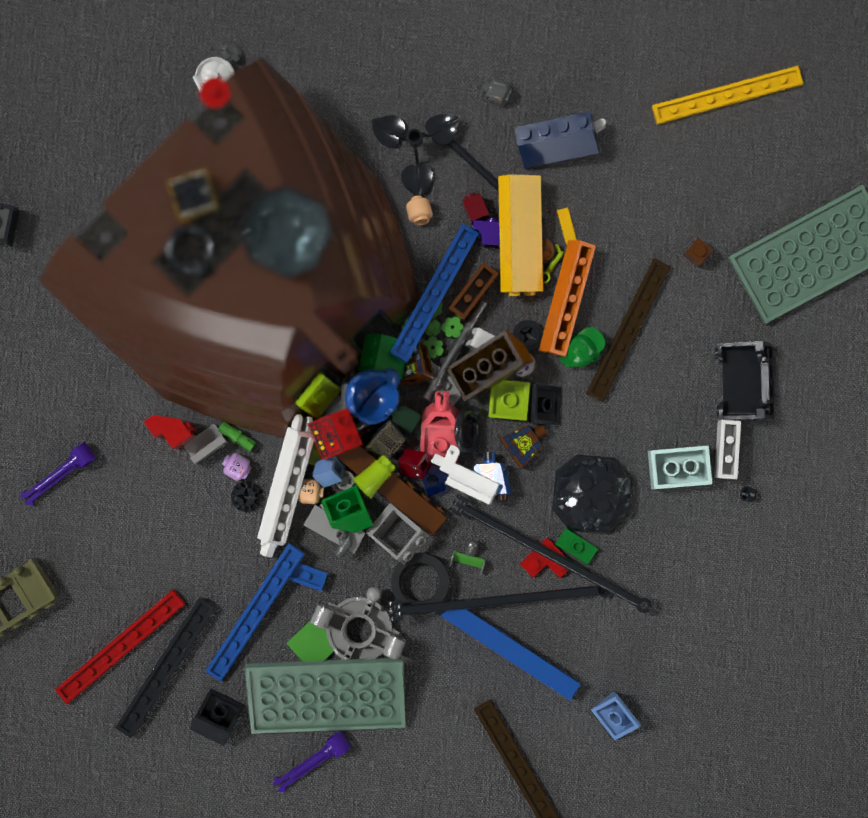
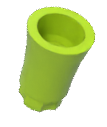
[352,455,396,498]

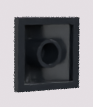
[530,384,561,425]

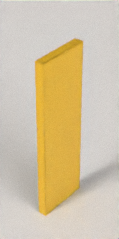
[557,207,577,245]

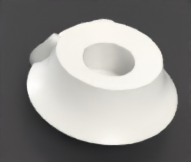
[193,57,234,91]

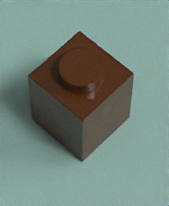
[683,238,713,267]

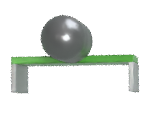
[449,539,485,575]

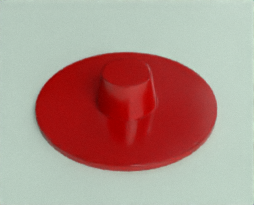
[199,77,230,108]

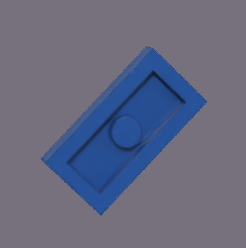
[288,562,328,591]

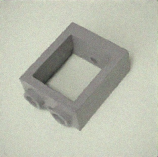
[366,503,428,565]

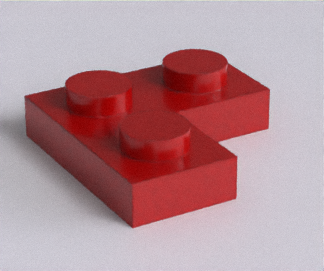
[519,537,568,578]

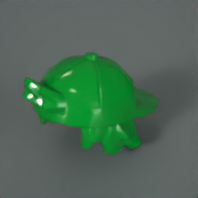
[560,327,605,368]

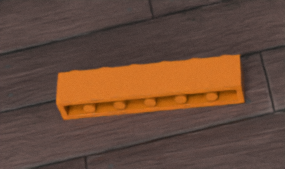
[538,240,596,357]

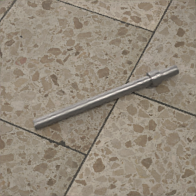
[423,300,487,401]

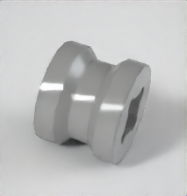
[336,471,355,490]

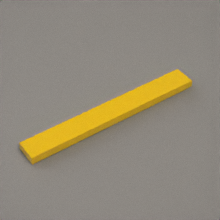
[652,66,804,125]

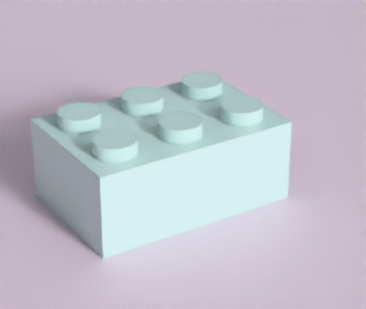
[648,446,712,489]

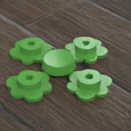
[402,301,463,358]

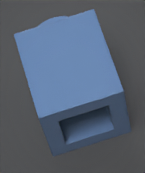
[313,455,345,487]

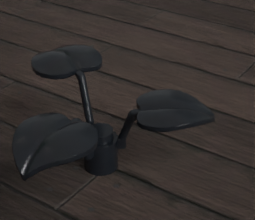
[372,114,459,196]

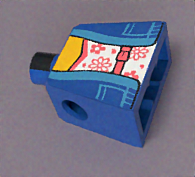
[474,452,512,495]

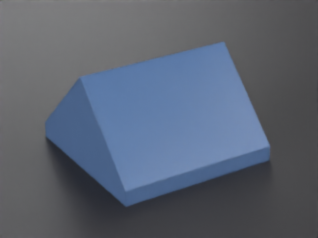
[591,691,641,740]

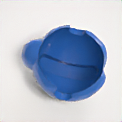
[345,368,400,425]

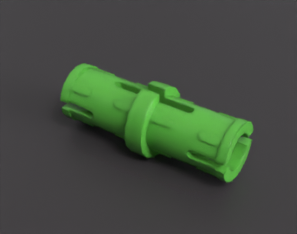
[218,421,256,452]

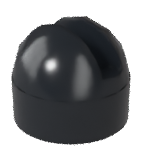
[740,486,757,502]

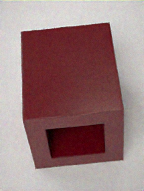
[462,192,489,224]
[398,449,431,479]

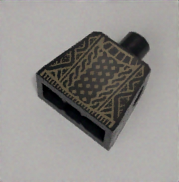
[360,418,406,459]

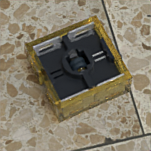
[166,168,220,222]

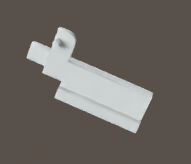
[431,444,500,505]

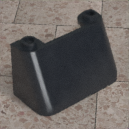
[715,341,775,420]

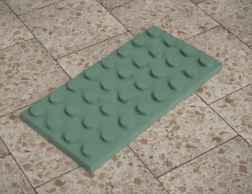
[728,185,868,324]
[245,658,406,734]

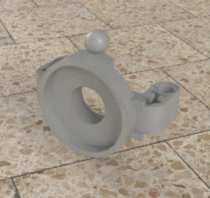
[310,587,406,660]

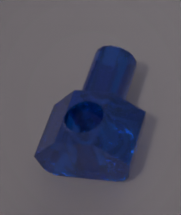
[422,464,449,497]

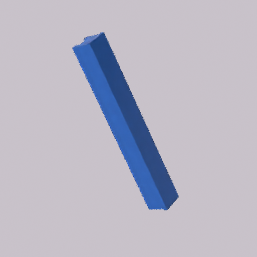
[441,599,580,701]

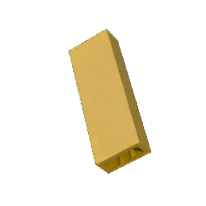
[498,175,543,296]

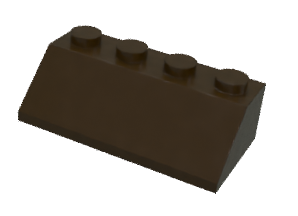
[446,330,534,402]

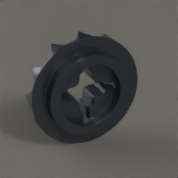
[513,320,543,351]
[231,481,262,512]

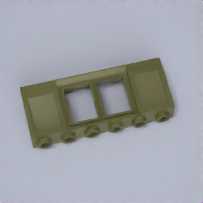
[0,558,59,638]

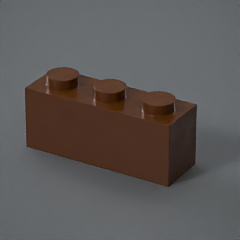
[448,262,499,322]

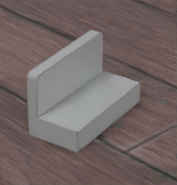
[184,424,228,464]

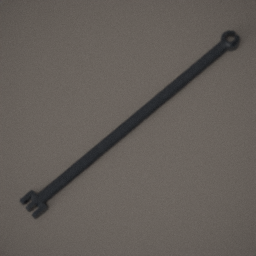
[448,494,652,613]
[388,585,610,622]

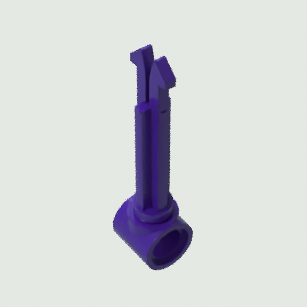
[20,442,97,506]
[273,730,352,792]

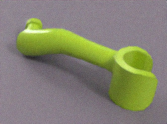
[543,244,564,284]

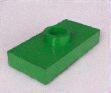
[555,528,598,565]

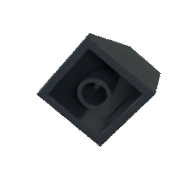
[190,689,245,746]

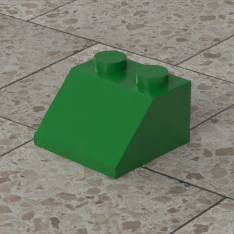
[358,333,405,379]
[321,485,373,533]

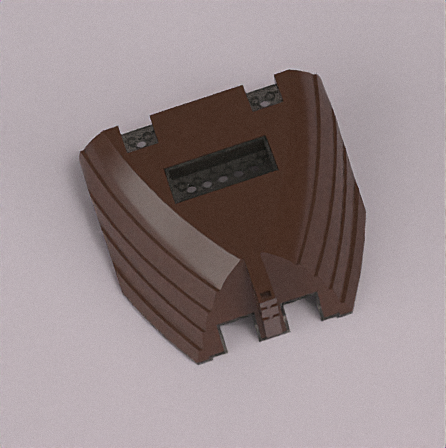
[40,58,420,438]

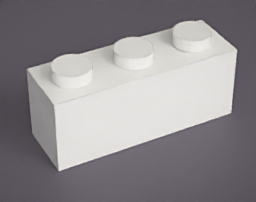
[714,420,741,479]

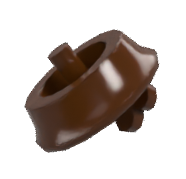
[542,238,555,262]

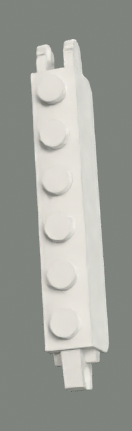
[257,414,314,558]

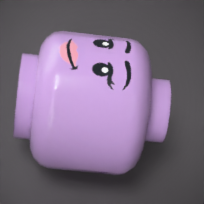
[222,452,252,481]

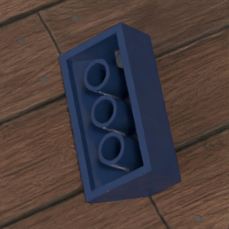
[515,111,599,169]

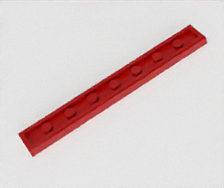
[55,589,186,704]

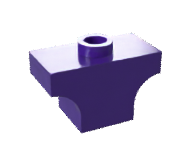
[473,218,500,248]

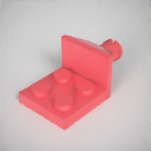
[420,391,460,463]

